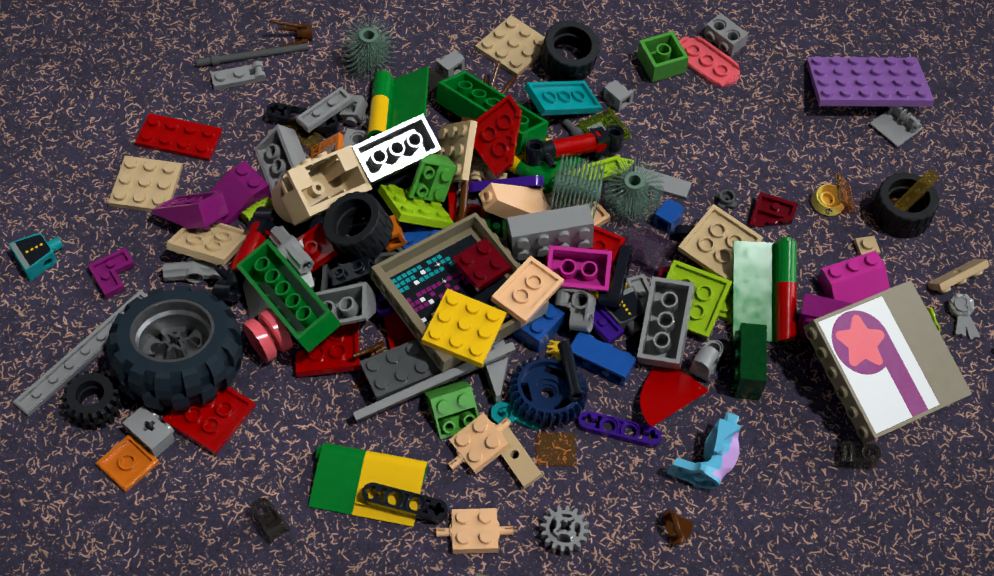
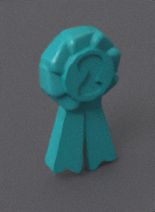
[491,402,540,431]

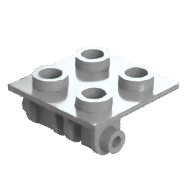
[870,106,924,148]

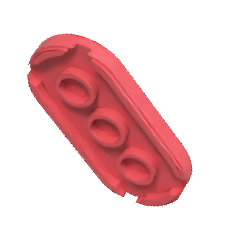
[679,36,740,87]

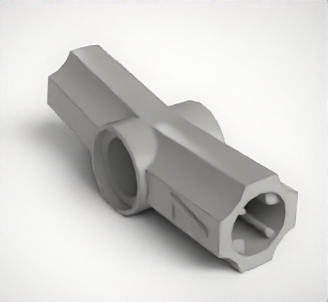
[269,226,315,274]
[162,257,227,283]

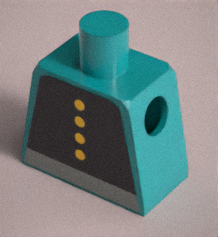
[8,233,63,281]

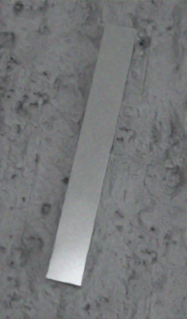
[13,290,148,417]
[353,342,516,422]

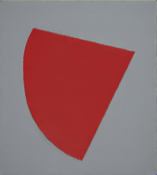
[640,366,709,427]

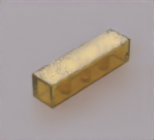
[894,168,940,212]

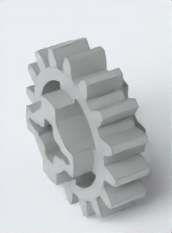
[540,506,590,555]

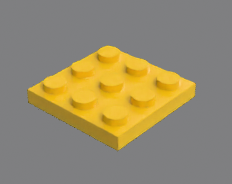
[421,288,507,368]

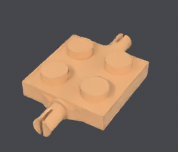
[448,413,512,474]
[436,508,514,554]

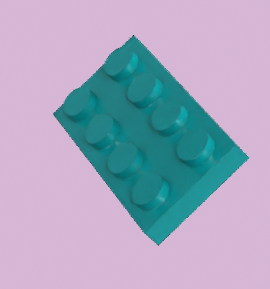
[524,81,603,116]

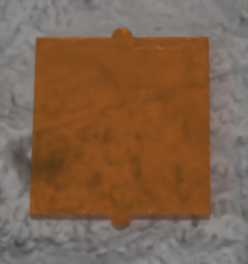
[834,172,856,214]
[535,432,577,467]

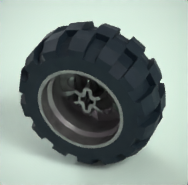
[106,286,243,412]

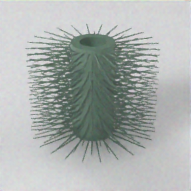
[340,15,397,81]
[550,154,605,219]
[603,156,664,227]

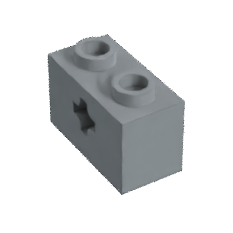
[123,405,175,457]

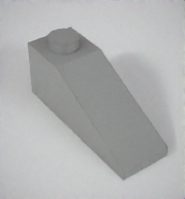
[483,339,511,404]

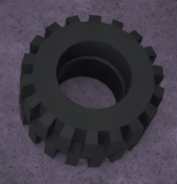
[62,370,123,431]

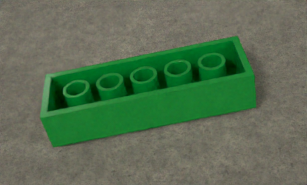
[436,70,549,155]
[236,239,342,353]

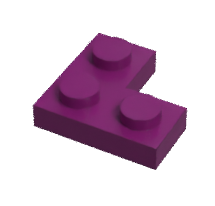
[87,247,135,299]

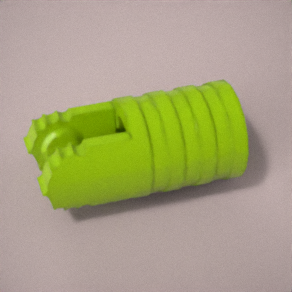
[240,197,273,225]

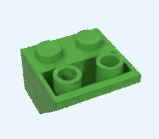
[408,153,457,202]
[425,380,479,439]

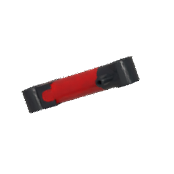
[523,125,625,169]
[213,206,283,302]

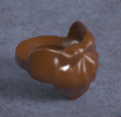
[662,510,693,545]

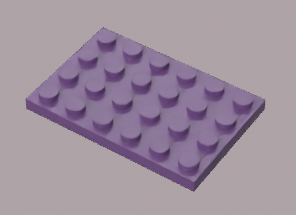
[806,56,934,107]

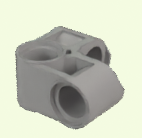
[554,287,596,332]
[689,340,724,382]

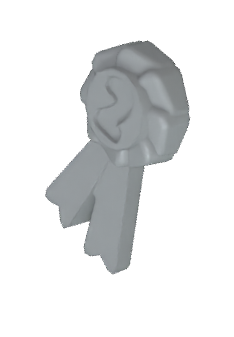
[948,294,980,340]

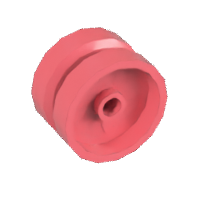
[242,308,293,363]

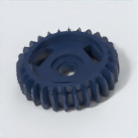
[508,354,588,429]

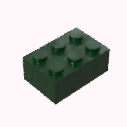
[730,323,767,401]

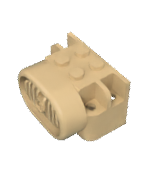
[272,145,373,226]

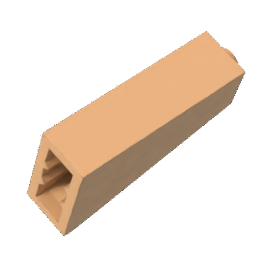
[479,183,551,220]

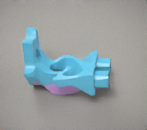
[666,412,741,490]

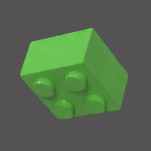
[637,31,689,82]

